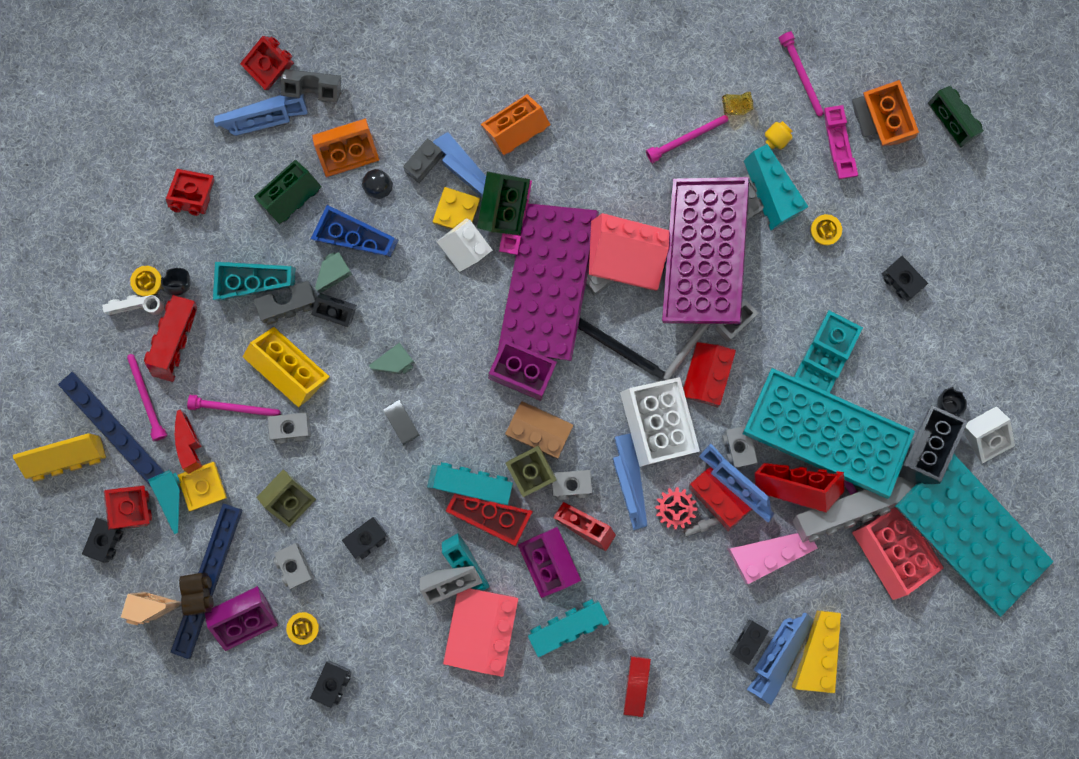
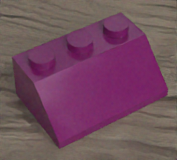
[488,339,557,401]
[518,527,581,598]
[205,586,278,651]

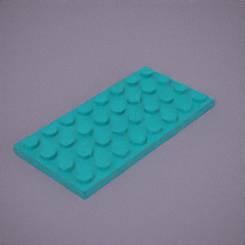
[743,368,915,499]
[895,454,1054,617]

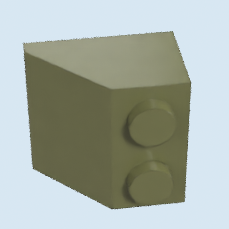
[505,445,557,497]
[256,469,316,528]

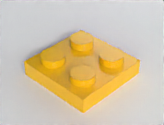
[432,187,480,229]
[177,462,227,512]

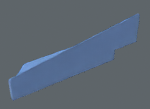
[214,94,308,136]
[433,132,486,197]
[612,433,647,530]
[699,444,774,522]
[747,613,814,705]

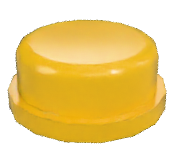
[810,214,842,246]
[130,266,162,297]
[286,612,319,645]

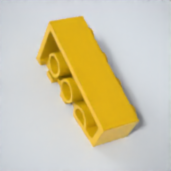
[792,610,841,693]

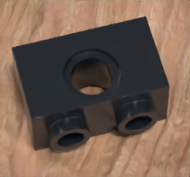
[881,256,928,301]
[311,293,357,327]
[342,517,389,559]
[82,518,124,563]
[729,619,769,665]
[310,660,351,708]

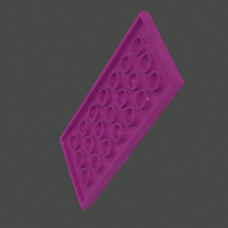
[662,177,750,324]
[498,203,599,361]

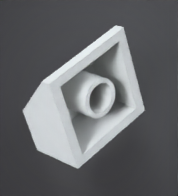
[436,219,492,272]
[964,407,1015,464]

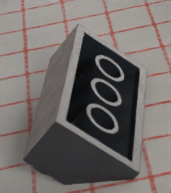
[898,405,968,484]

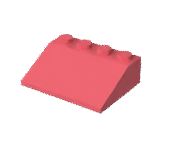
[589,213,669,291]
[852,507,944,600]
[443,588,518,677]

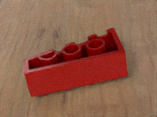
[144,295,197,382]
[755,463,845,513]
[446,494,533,547]

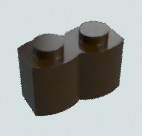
[179,573,214,616]

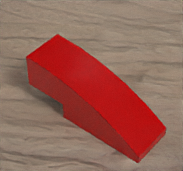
[174,409,202,474]
[623,656,651,717]

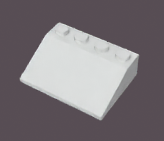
[620,377,700,467]

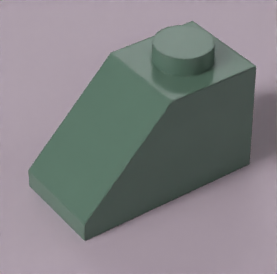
[315,252,353,293]
[369,342,415,374]

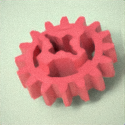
[655,487,698,530]

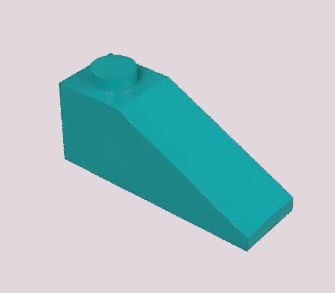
[148,470,181,534]
[442,533,490,591]

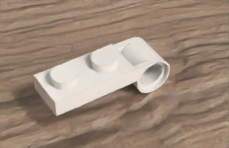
[102,295,164,315]

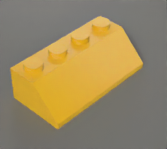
[243,327,330,407]
[13,433,106,482]

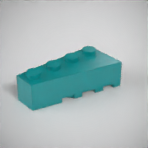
[744,144,809,231]
[213,262,296,301]
[427,462,513,505]
[528,599,609,657]

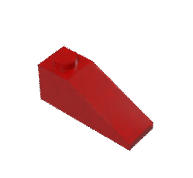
[553,502,616,551]

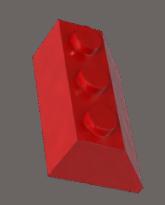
[683,342,736,408]
[689,467,753,531]

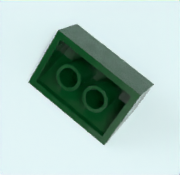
[928,85,984,148]
[254,159,322,225]
[477,171,530,235]

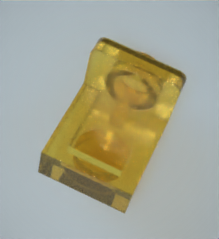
[722,92,753,115]

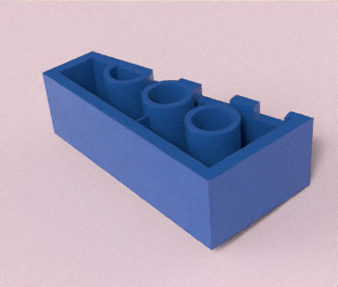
[311,205,399,257]

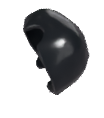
[362,169,393,199]
[161,268,191,296]
[937,387,967,417]

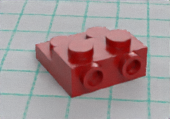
[240,36,294,90]
[166,169,215,216]
[103,485,152,530]

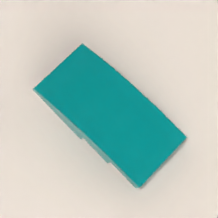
[794,310,863,393]

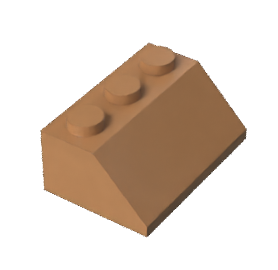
[505,401,574,460]

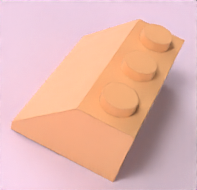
[121,592,181,625]

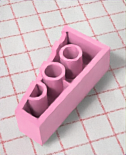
[728,533,818,584]

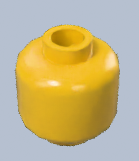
[765,121,793,150]

